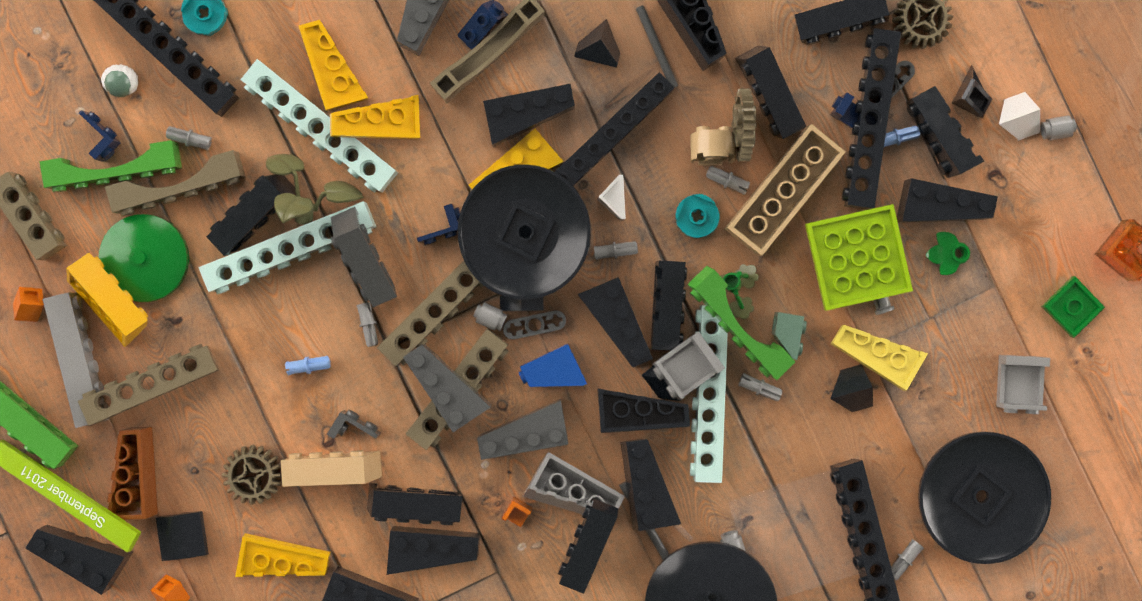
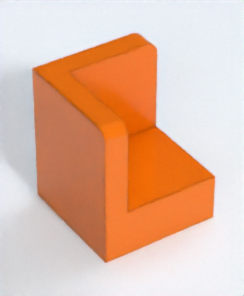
[13,287,44,322]
[502,497,532,527]
[150,574,190,601]

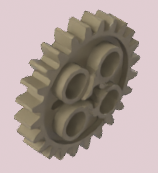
[731,88,756,161]

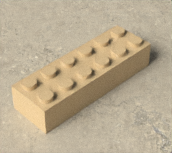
[724,124,846,256]

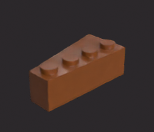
[107,427,158,520]

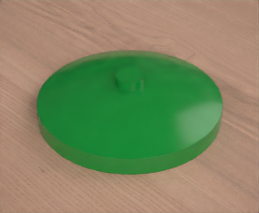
[99,214,189,302]

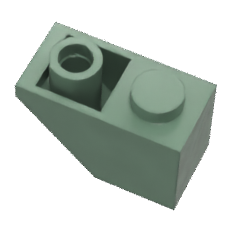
[771,312,807,360]

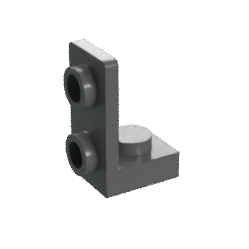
[326,409,381,439]

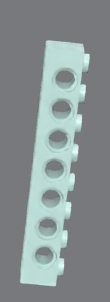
[240,59,398,193]
[198,201,376,295]
[690,305,728,483]

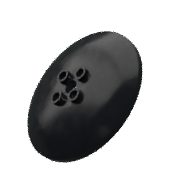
[458,164,591,300]
[918,431,1052,564]
[645,541,777,601]

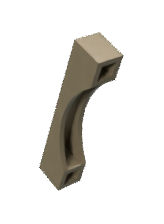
[430,0,545,103]
[105,150,246,216]

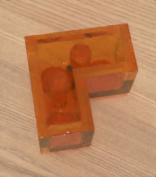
[1095,219,1142,281]

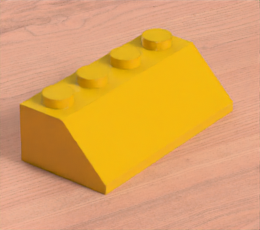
[66,253,148,347]

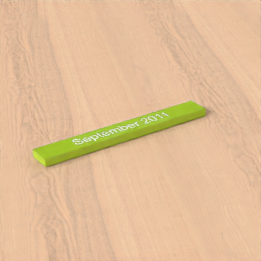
[0,439,141,552]

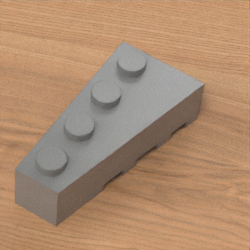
[522,452,625,514]

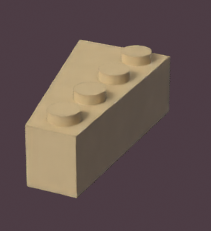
[281,450,382,487]

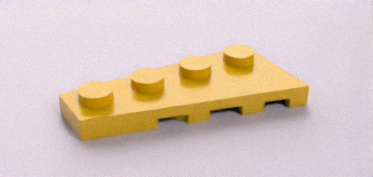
[298,20,368,111]
[330,95,420,140]
[469,129,564,189]
[235,533,331,577]

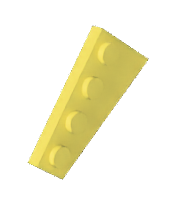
[831,325,928,391]

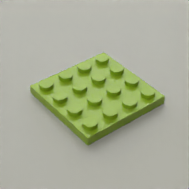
[805,204,913,311]

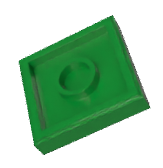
[1041,276,1105,338]

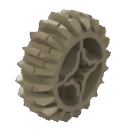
[892,0,953,49]
[222,445,282,505]

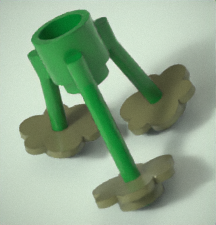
[721,264,759,319]

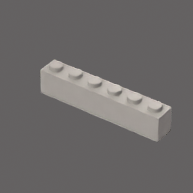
[43,292,109,428]

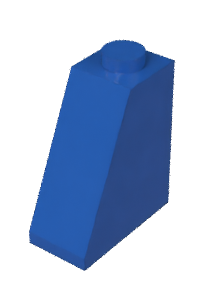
[518,343,587,387]

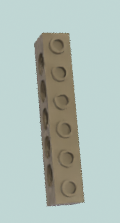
[377,261,484,366]
[406,329,509,450]
[77,344,219,426]

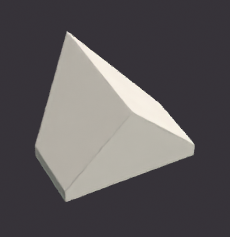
[999,92,1040,141]
[597,175,626,220]

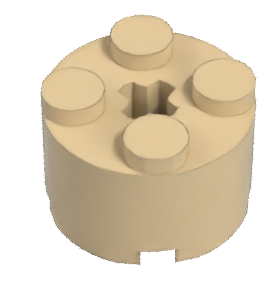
[690,126,735,166]

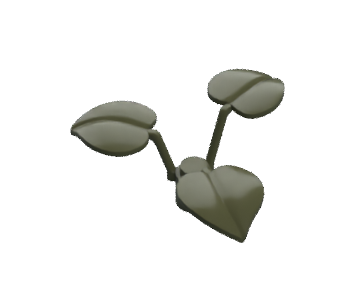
[266,154,363,225]

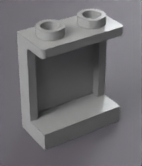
[653,332,725,400]
[996,355,1050,414]

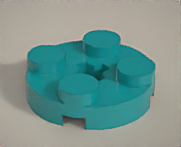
[181,0,228,36]
[675,194,720,238]

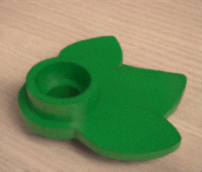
[925,232,970,275]

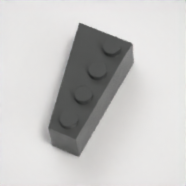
[397,0,449,56]
[331,207,397,307]
[403,344,492,432]
[477,399,568,460]

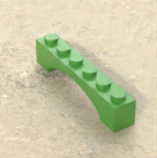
[39,140,182,192]
[687,266,795,380]

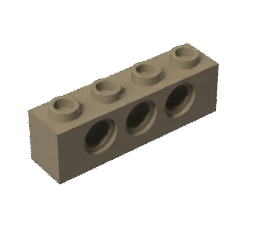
[0,172,67,261]

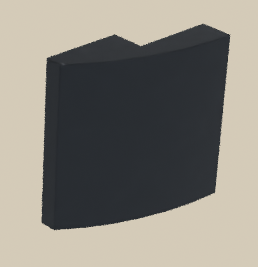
[156,511,209,561]

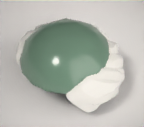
[101,64,138,98]

